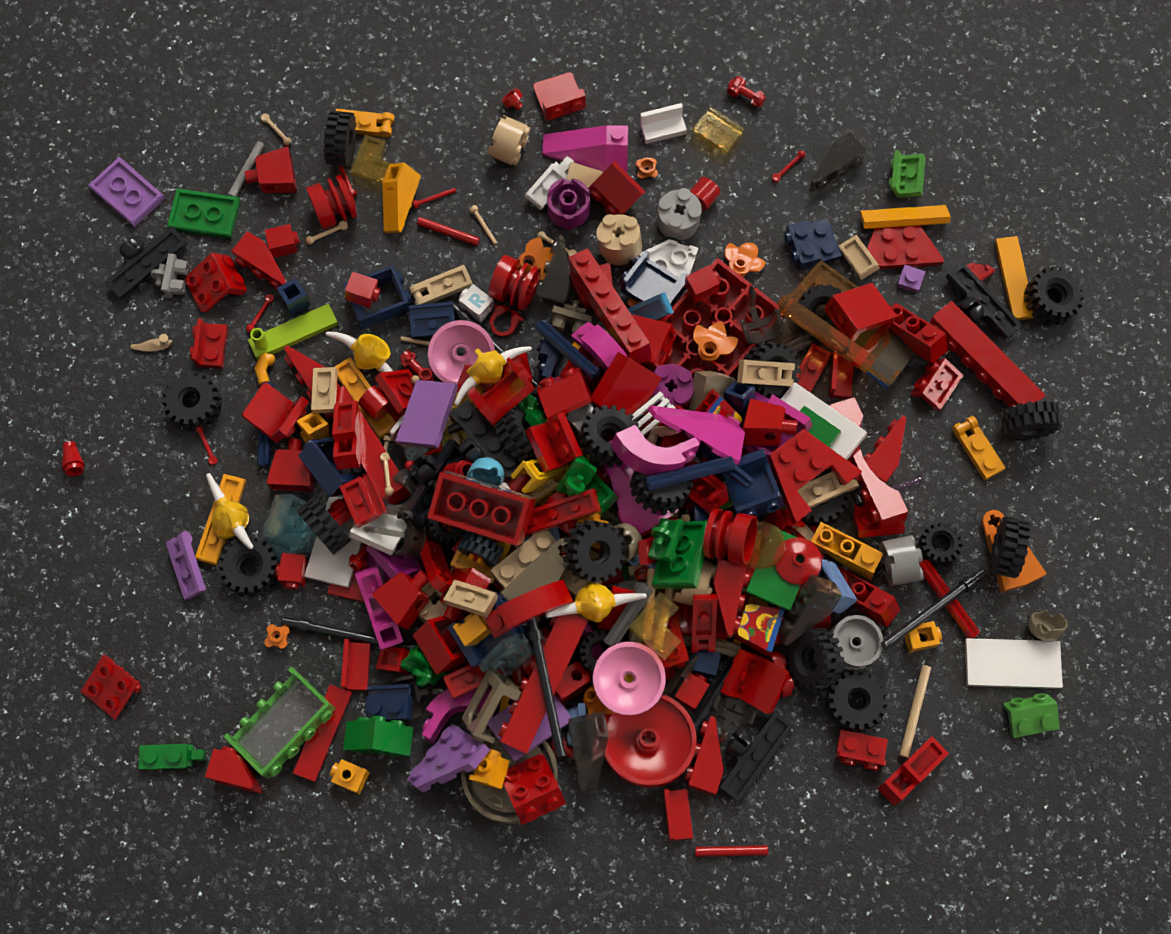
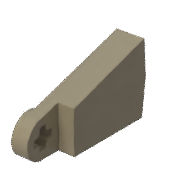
[688,371,736,411]
[501,539,569,622]

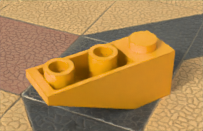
[383,162,421,233]
[811,522,884,580]

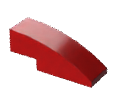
[332,401,361,470]
[877,736,949,806]

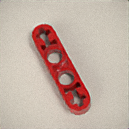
[415,527,453,593]

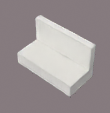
[640,103,687,144]

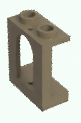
[462,668,521,744]

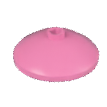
[428,320,495,385]
[593,642,666,715]

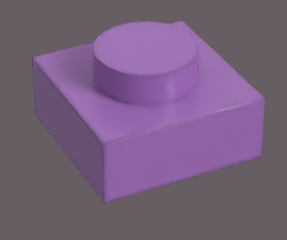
[897,265,925,294]

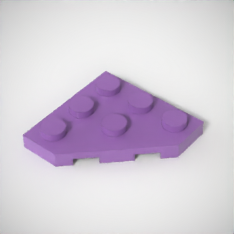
[407,723,490,792]

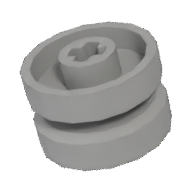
[830,615,883,672]

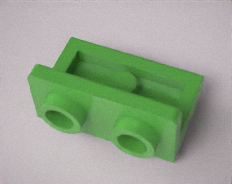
[889,150,926,198]
[1004,693,1060,738]

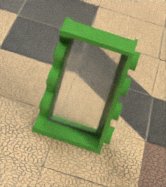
[224,666,336,779]

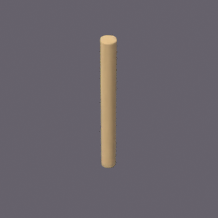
[899,665,931,758]

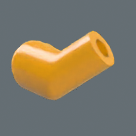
[255,353,275,386]

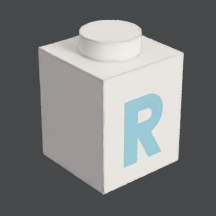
[459,284,494,324]

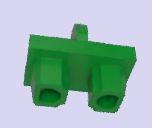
[555,456,597,496]
[648,518,684,563]
[401,645,449,687]

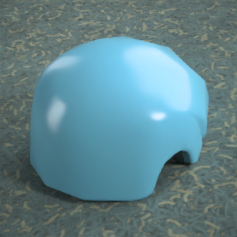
[467,457,505,486]

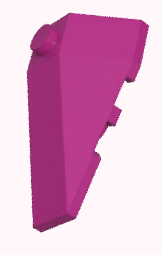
[543,125,628,173]
[648,405,745,465]
[604,440,678,534]

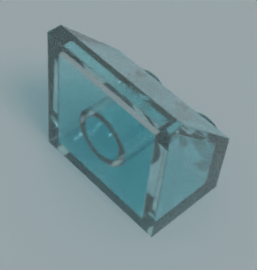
[261,494,317,553]

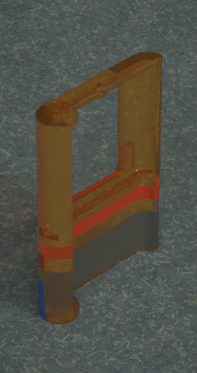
[777,260,915,389]

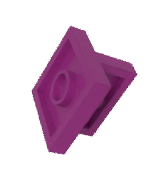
[365,544,425,584]

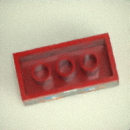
[427,471,536,546]

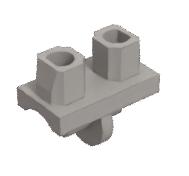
[151,253,189,299]

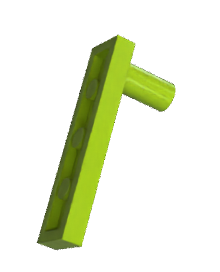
[248,303,338,360]

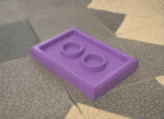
[88,157,165,227]
[396,380,458,448]
[487,694,573,763]

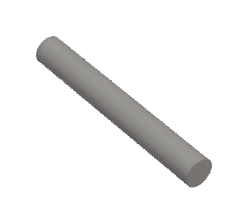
[228,141,265,197]

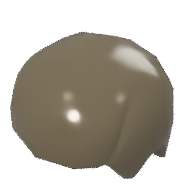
[614,523,642,562]
[1028,610,1068,642]

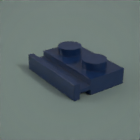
[409,302,455,338]
[365,684,413,721]

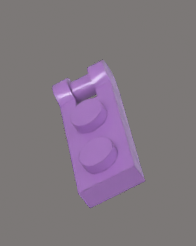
[166,531,206,600]

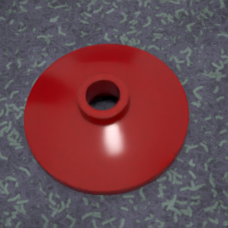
[774,537,822,585]

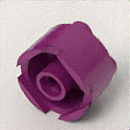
[547,178,590,230]
[649,364,694,410]

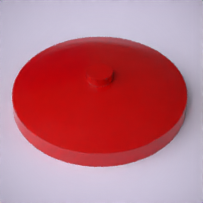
[600,694,697,788]

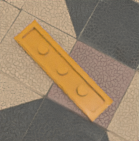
[860,205,951,229]
[995,236,1034,320]
[335,357,396,440]
[195,474,247,566]

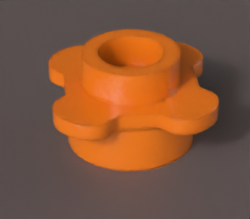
[636,157,658,179]
[264,624,290,649]

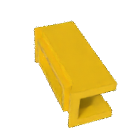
[510,459,569,494]

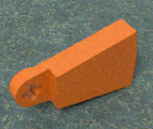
[981,510,1047,593]

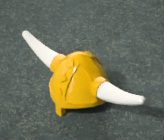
[326,332,392,373]
[455,346,532,406]
[206,473,253,549]
[546,581,646,622]

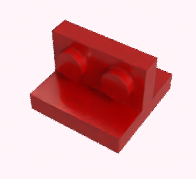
[375,369,415,423]
[525,412,583,473]

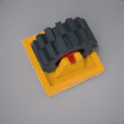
[450,530,513,585]

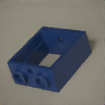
[344,265,412,329]
[298,437,366,497]

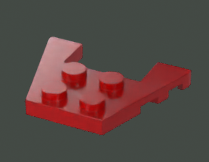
[767,429,862,524]

